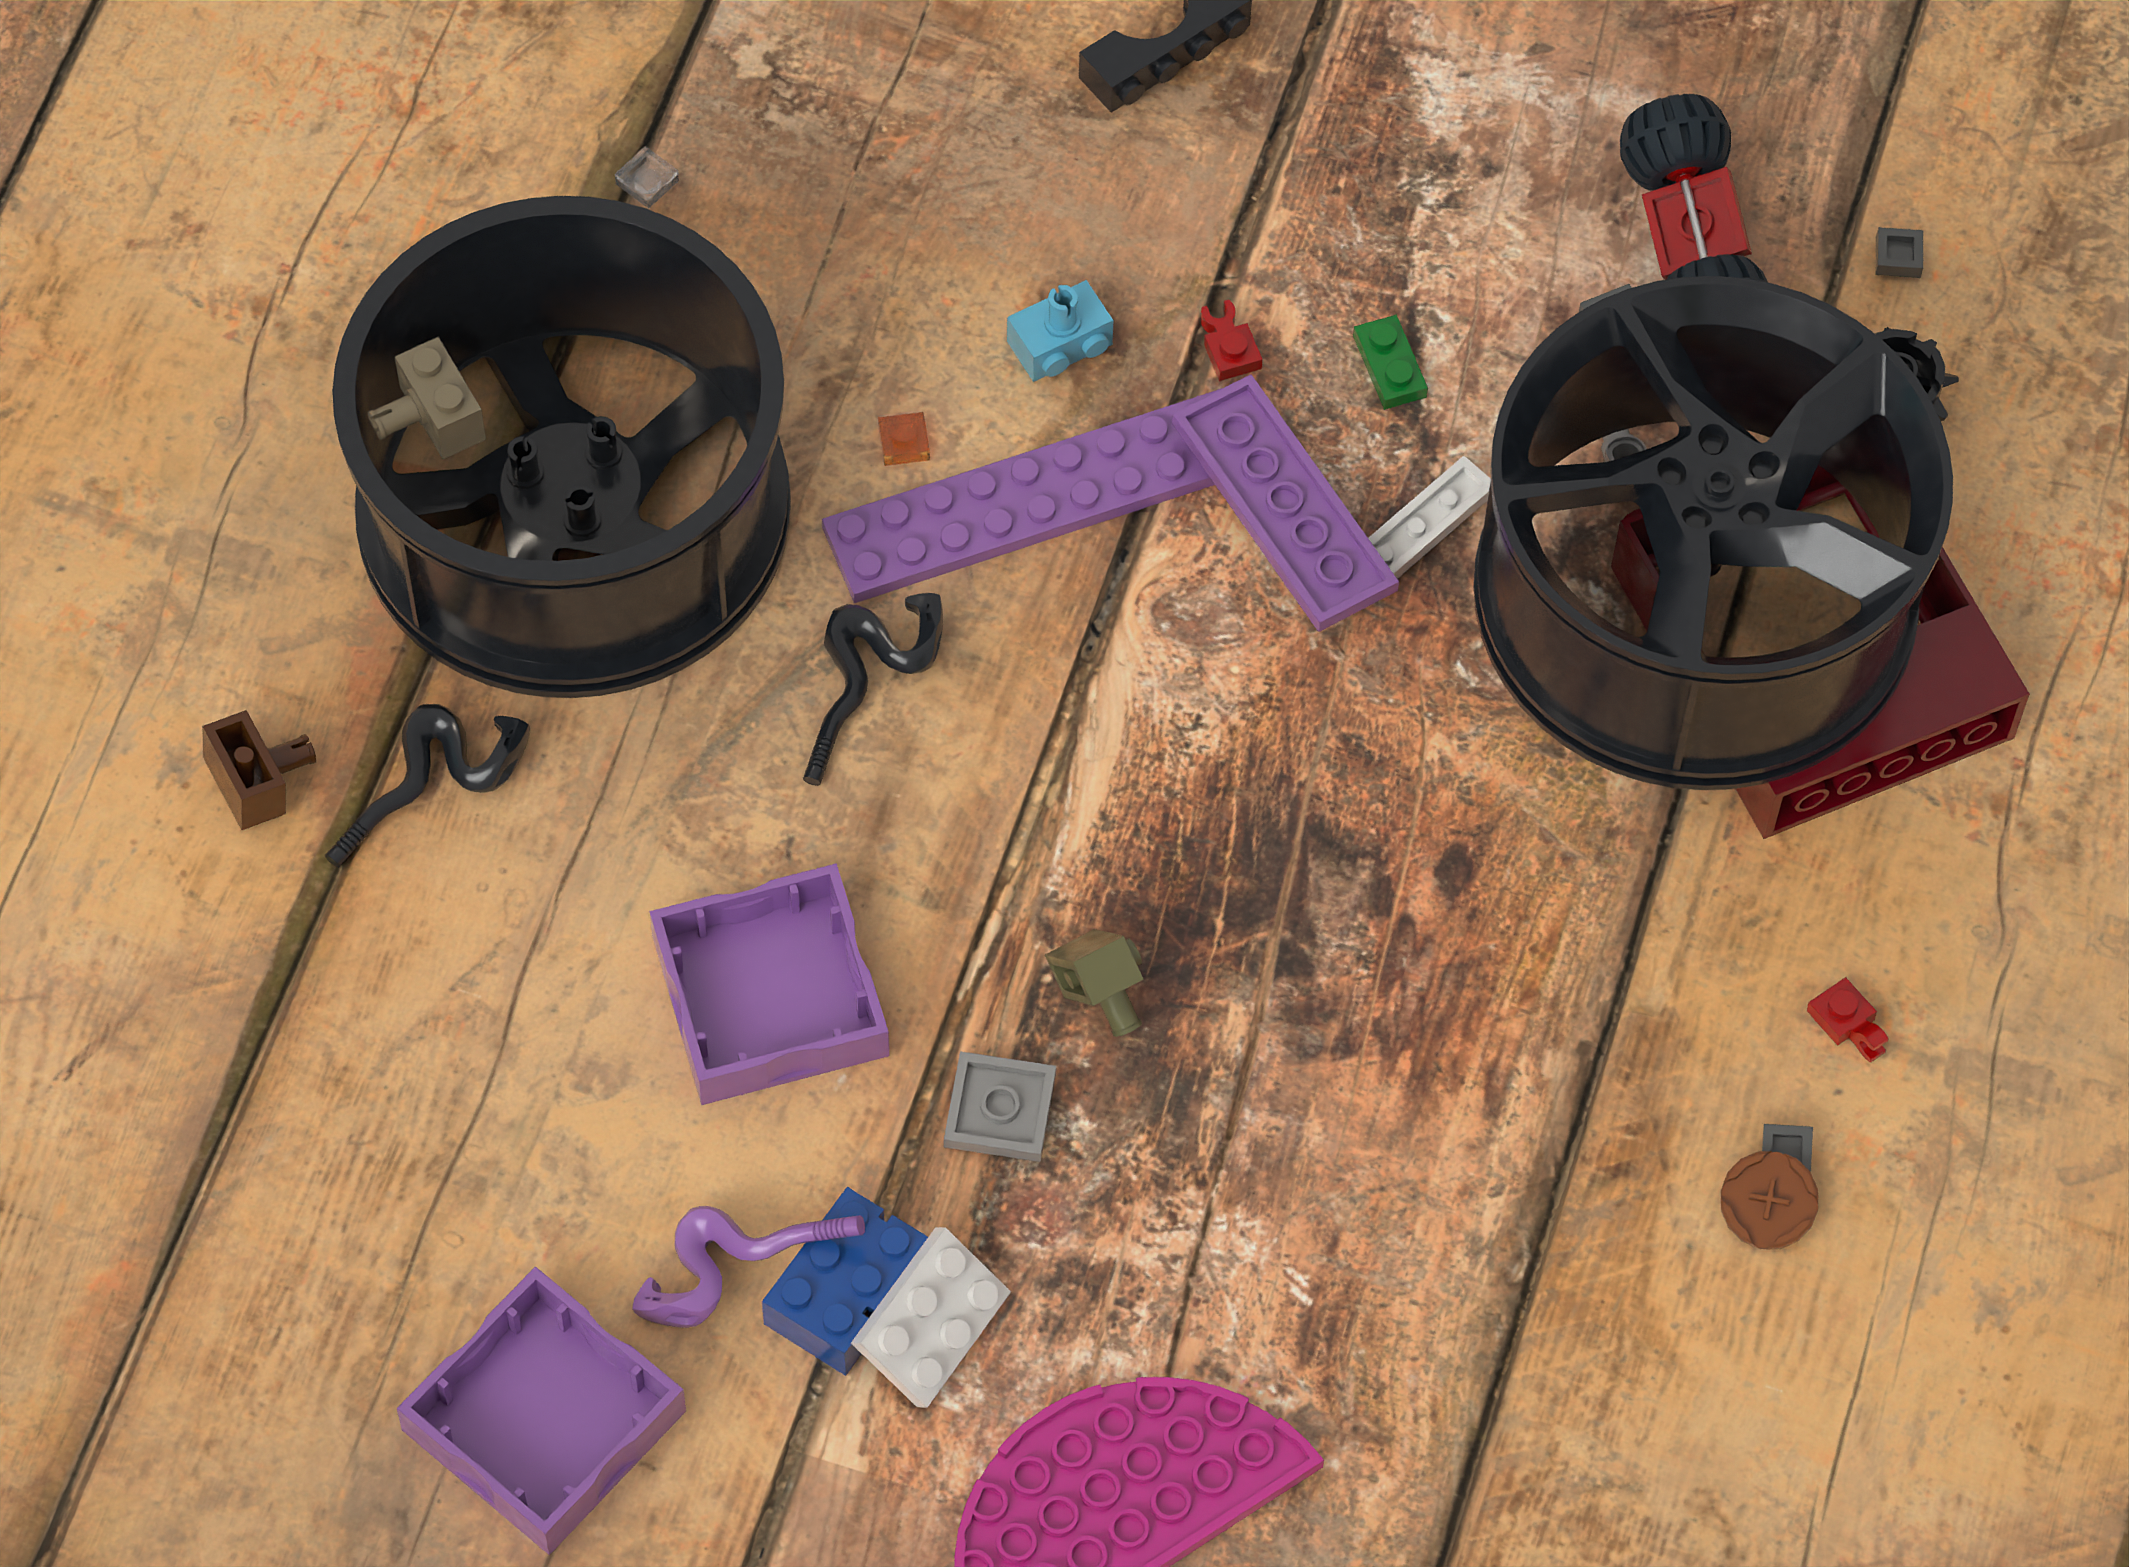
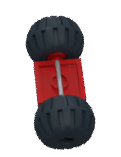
[1620,94,1768,283]

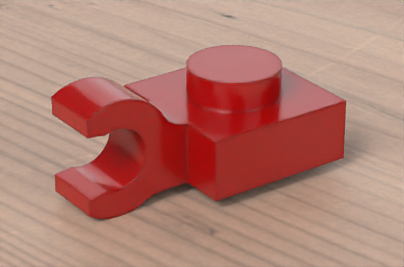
[1807,977,1889,1063]

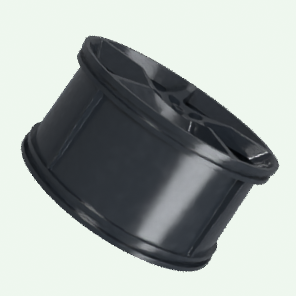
[332,196,791,698]

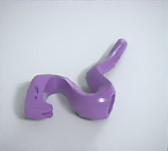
[632,1206,865,1328]

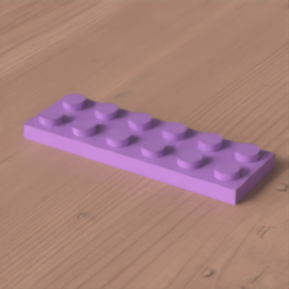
[1172,374,1399,632]

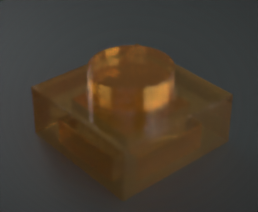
[878,412,930,466]

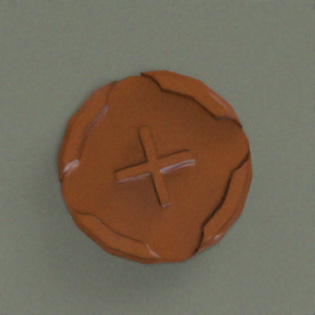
[1721,1151,1818,1249]

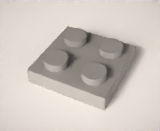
[944,1051,1056,1162]

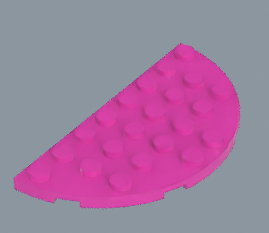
[954,1377,1324,1567]

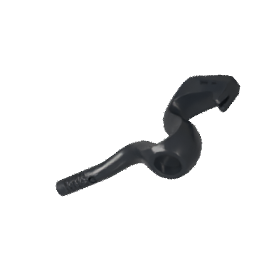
[803,593,943,786]
[325,704,530,868]

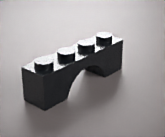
[1079,0,1252,113]

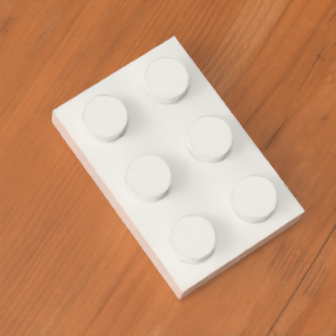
[851,1227,1011,1408]

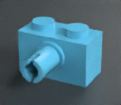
[1007,280,1114,382]

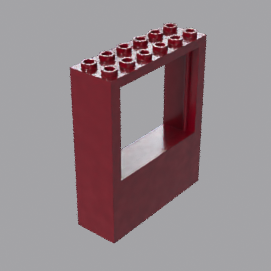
[1611,465,2030,839]

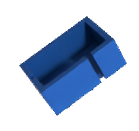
[762,1187,928,1376]

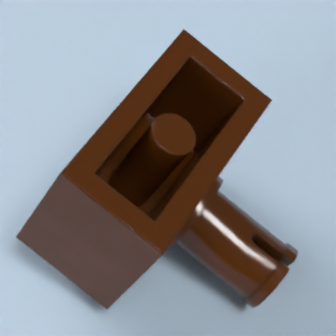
[202,710,316,830]

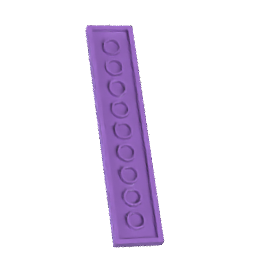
[822,388,1223,603]

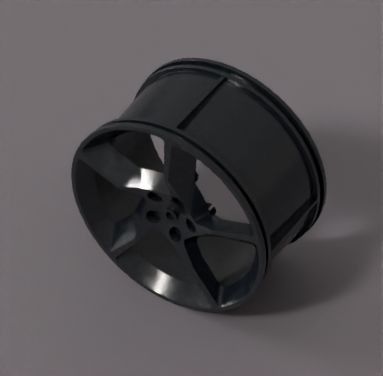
[1473,276,1953,790]

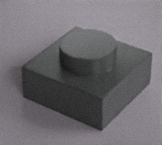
[1875,227,1923,278]
[1762,1124,1813,1172]

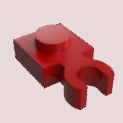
[1201,299,1263,381]

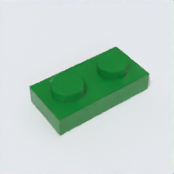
[1353,314,1428,410]

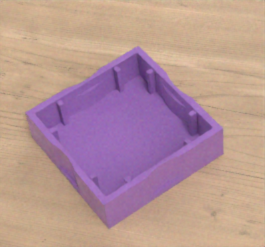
[649,863,889,1105]
[397,1267,686,1555]

